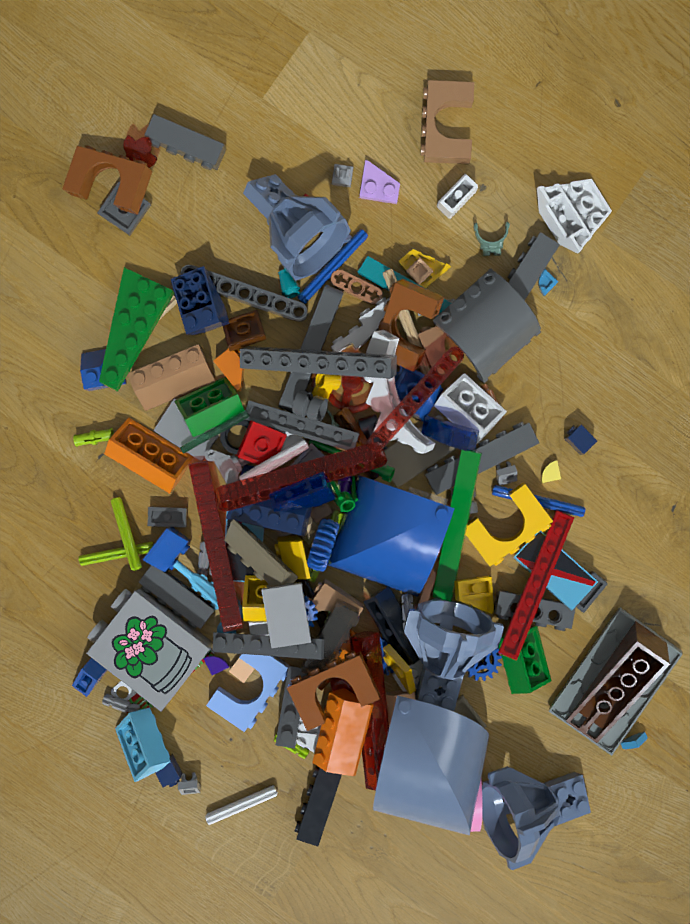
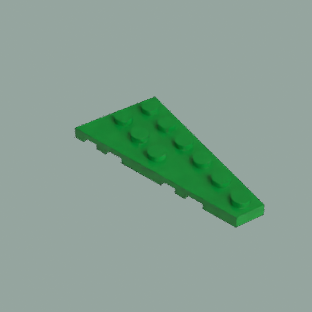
[99,267,174,392]

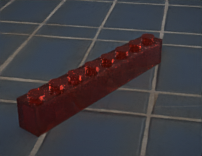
[349,631,389,791]

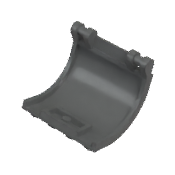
[433,268,541,383]

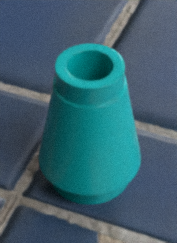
[278,269,300,299]

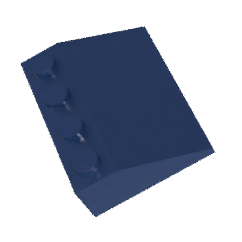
[226,465,318,537]

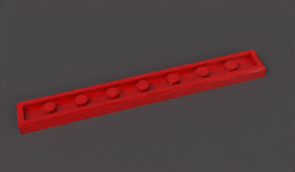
[498,510,575,661]

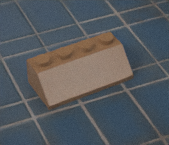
[127,344,215,411]

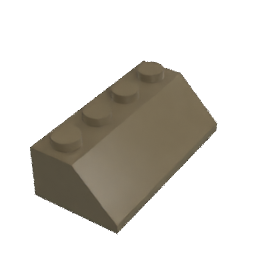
[224,519,299,588]

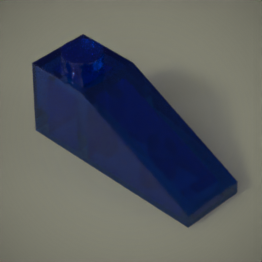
[421,415,479,451]
[269,472,336,512]

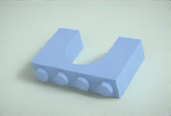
[206,654,289,732]

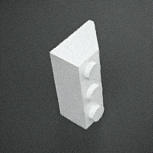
[434,373,507,444]

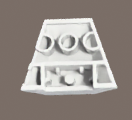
[537,179,612,254]

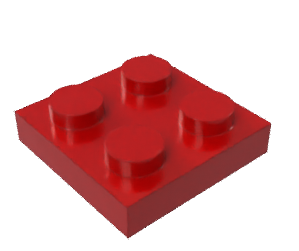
[236,420,287,465]

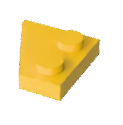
[454,576,494,614]

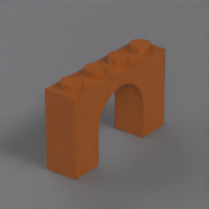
[62,145,153,215]
[378,279,444,372]
[287,651,380,731]

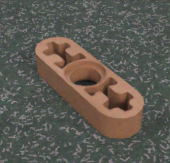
[331,270,382,305]

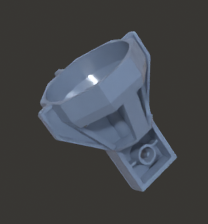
[243,174,352,281]
[404,598,504,711]
[482,766,591,870]

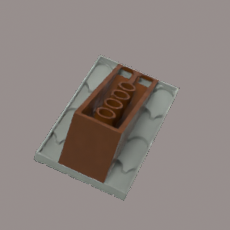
[549,607,683,756]

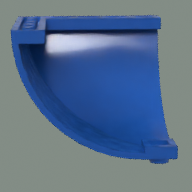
[328,475,455,597]

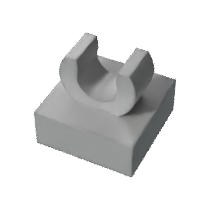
[332,164,353,188]
[496,461,517,486]
[178,772,201,795]

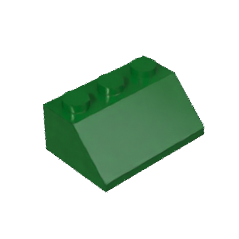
[174,376,245,437]
[499,626,552,694]

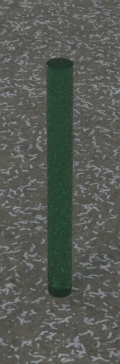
[180,410,250,453]

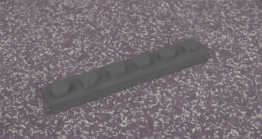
[243,401,360,452]
[212,632,325,660]

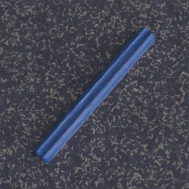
[298,229,368,304]
[492,485,586,517]

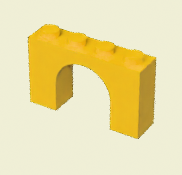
[466,482,553,566]

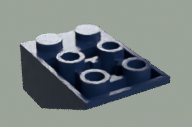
[171,266,230,335]

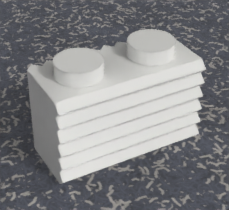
[437,174,478,219]

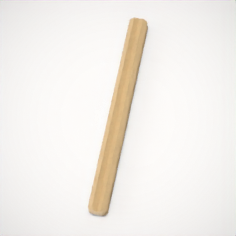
[383,269,433,377]

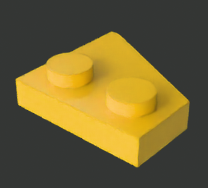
[398,249,451,288]
[383,644,416,695]

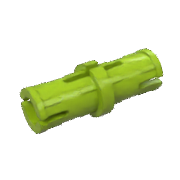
[73,428,114,447]

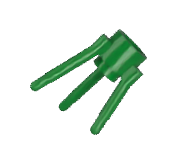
[328,476,358,512]

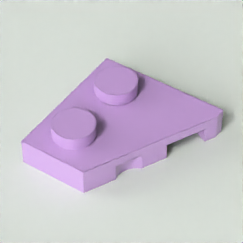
[359,160,400,204]

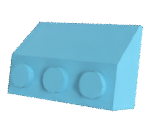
[115,708,170,782]

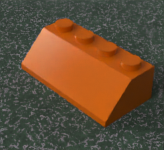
[104,418,194,494]
[312,688,373,776]

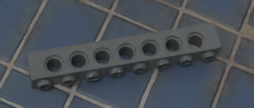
[240,346,397,379]

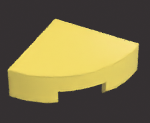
[541,460,561,483]

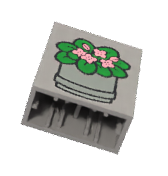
[87,588,213,711]

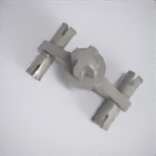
[205,449,250,495]

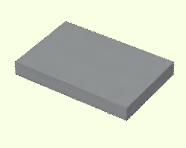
[153,399,222,462]
[261,582,311,648]

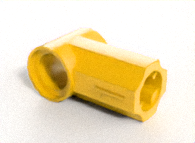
[312,374,341,399]

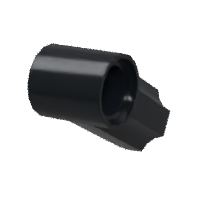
[357,413,387,453]

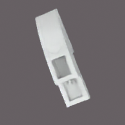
[331,297,390,352]

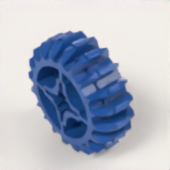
[307,518,339,572]

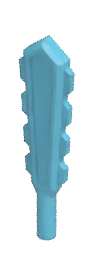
[172,560,243,621]

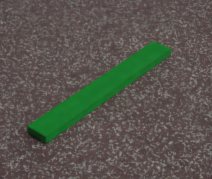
[432,448,482,602]

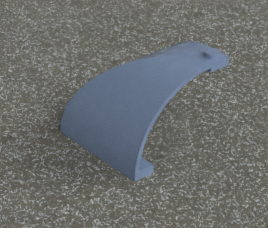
[373,695,489,836]

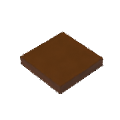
[223,310,267,352]

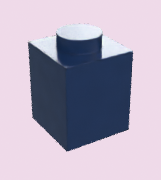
[564,425,597,455]
[155,753,183,788]

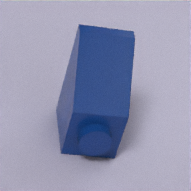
[72,658,107,697]

